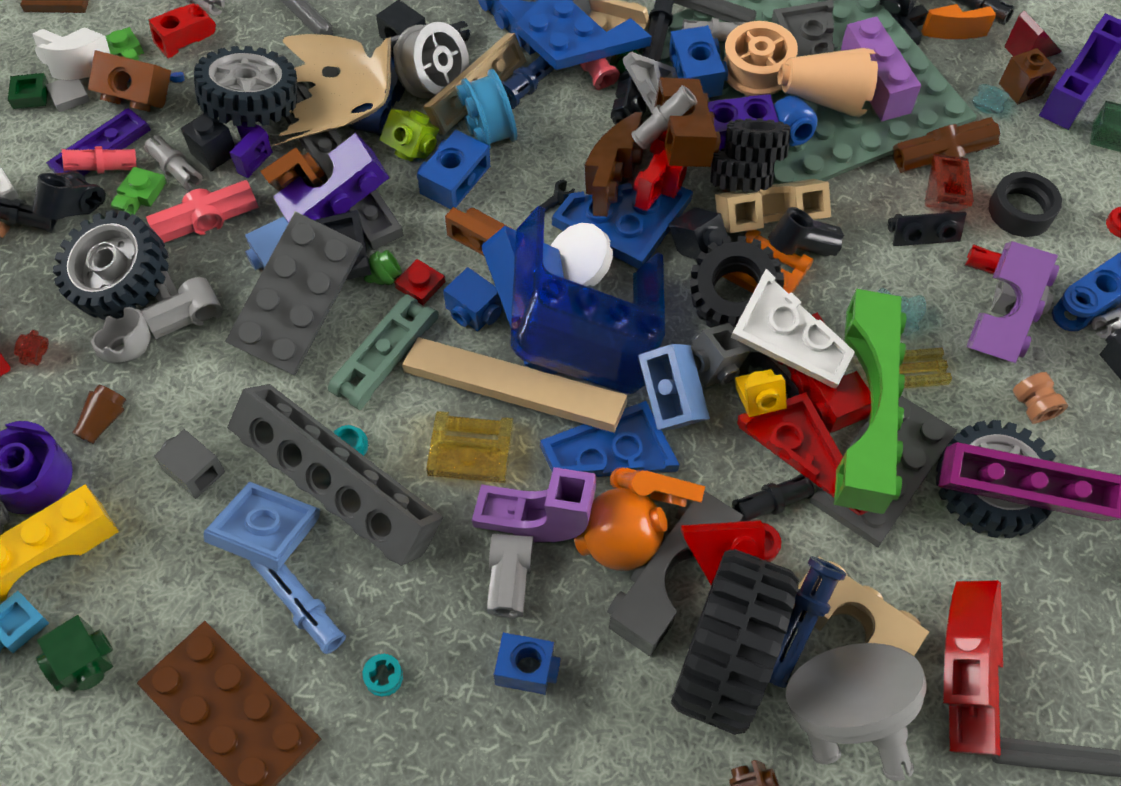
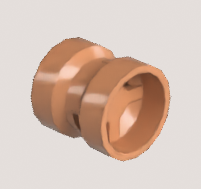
[1013,372,1068,424]

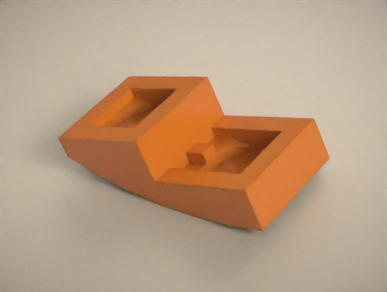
[921,4,996,39]

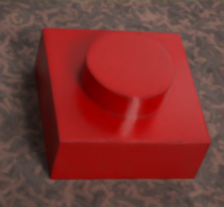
[394,259,446,305]

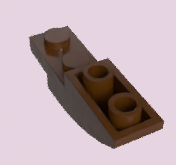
[585,112,643,217]

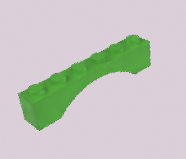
[834,289,906,514]

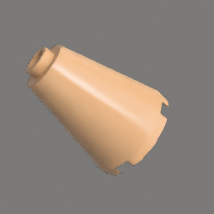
[778,48,878,117]

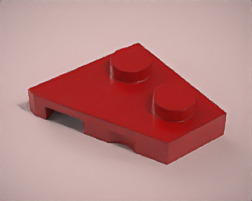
[681,520,765,586]

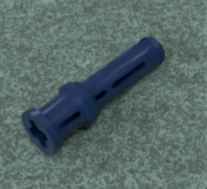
[501,56,554,109]
[769,556,847,688]

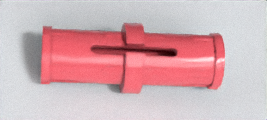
[62,146,137,174]

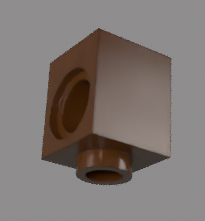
[999,48,1057,105]

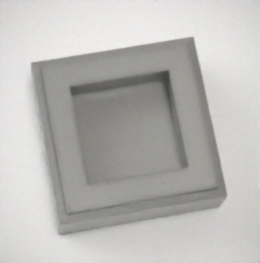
[46,79,90,112]

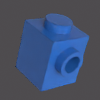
[443,267,502,332]

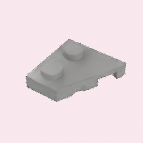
[622,52,678,114]

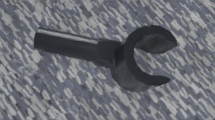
[530,180,575,218]

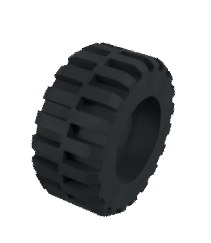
[671,549,799,735]

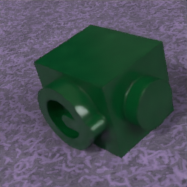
[36,615,113,692]

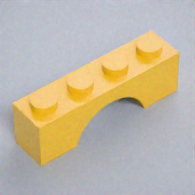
[0,484,119,604]

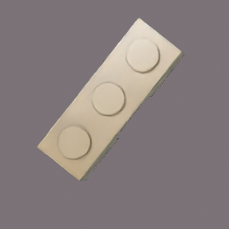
[715,179,831,233]
[793,557,930,656]

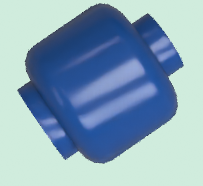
[774,95,818,147]

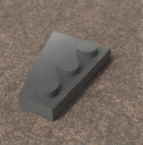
[772,0,834,57]

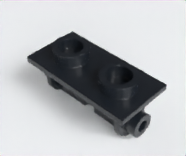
[610,70,646,125]
[888,210,967,246]

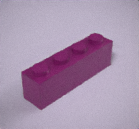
[938,442,1121,521]

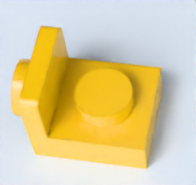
[735,369,787,417]

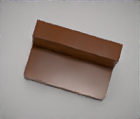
[445,207,514,256]

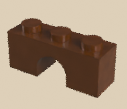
[654,77,720,167]

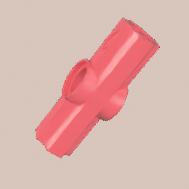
[146,180,259,243]

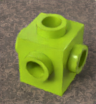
[379,109,440,162]

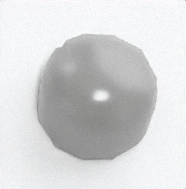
[91,307,151,363]

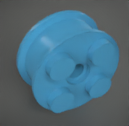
[456,69,517,149]

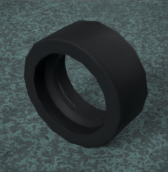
[988,171,1062,237]

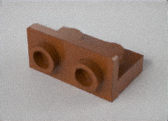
[260,147,325,192]

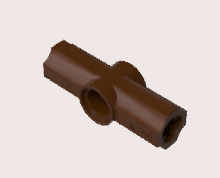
[893,117,1001,173]

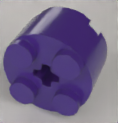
[0,421,73,514]

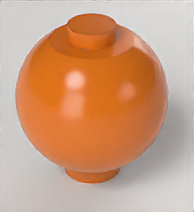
[574,488,668,571]

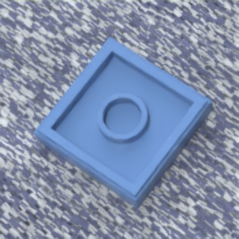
[204,481,320,571]

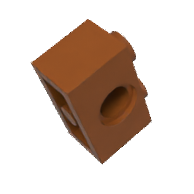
[88,50,171,112]

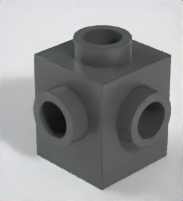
[691,323,751,387]

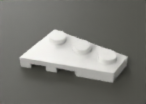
[731,269,855,389]

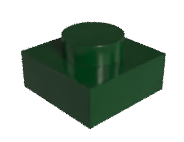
[8,73,49,109]

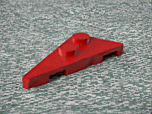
[737,393,868,516]

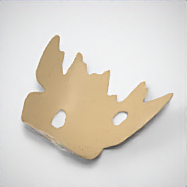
[271,34,391,146]

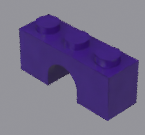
[273,133,390,223]

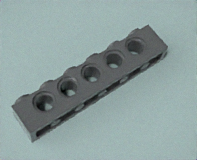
[227,384,444,566]

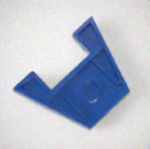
[516,0,652,70]

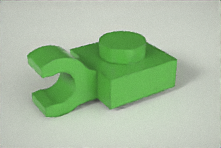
[105,27,144,60]
[111,167,167,215]

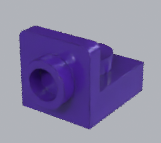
[229,122,273,178]

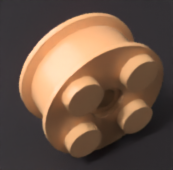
[723,21,798,97]

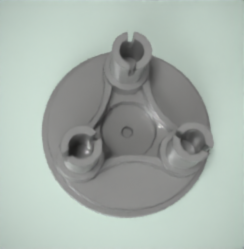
[786,643,927,781]

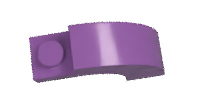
[472,467,596,542]

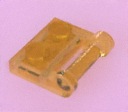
[426,411,514,483]

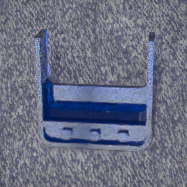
[510,206,665,394]

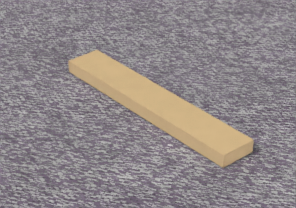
[402,337,627,433]

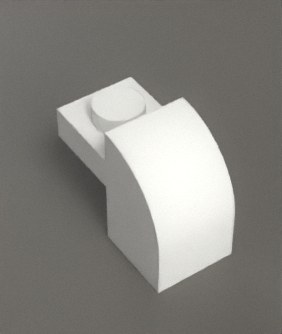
[32,27,111,80]

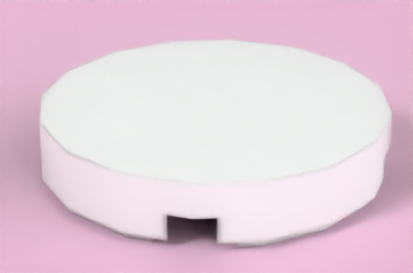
[551,223,613,293]

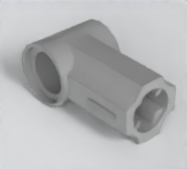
[141,277,223,339]
[487,533,533,618]

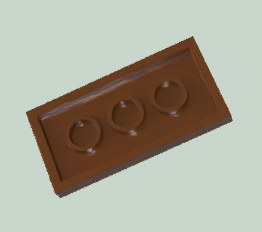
[137,621,321,786]

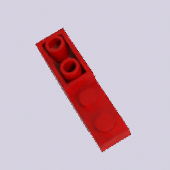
[633,130,688,211]
[943,580,1003,756]

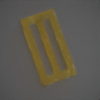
[899,347,952,388]

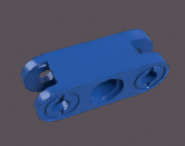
[1052,252,1121,331]

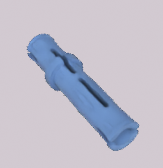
[250,561,346,654]

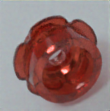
[14,330,49,366]

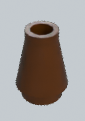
[72,384,126,444]

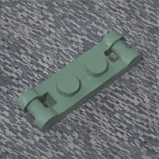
[328,294,439,410]

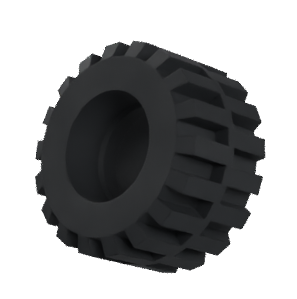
[690,236,784,329]

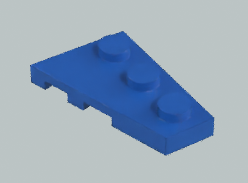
[540,401,680,477]

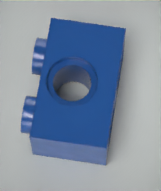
[669,25,729,98]
[417,129,491,209]

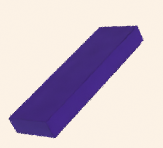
[46,108,151,176]

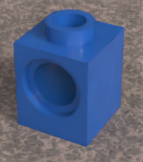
[494,632,561,695]

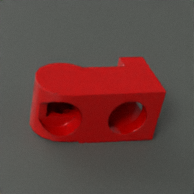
[148,3,216,59]

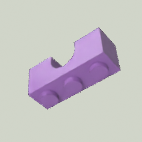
[840,16,921,122]
[967,241,1059,363]

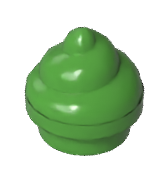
[364,250,402,285]

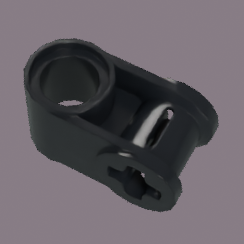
[32,171,106,220]

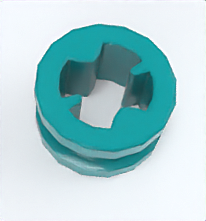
[362,654,403,697]

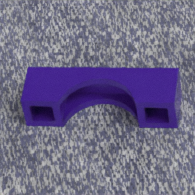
[1039,13,1121,130]

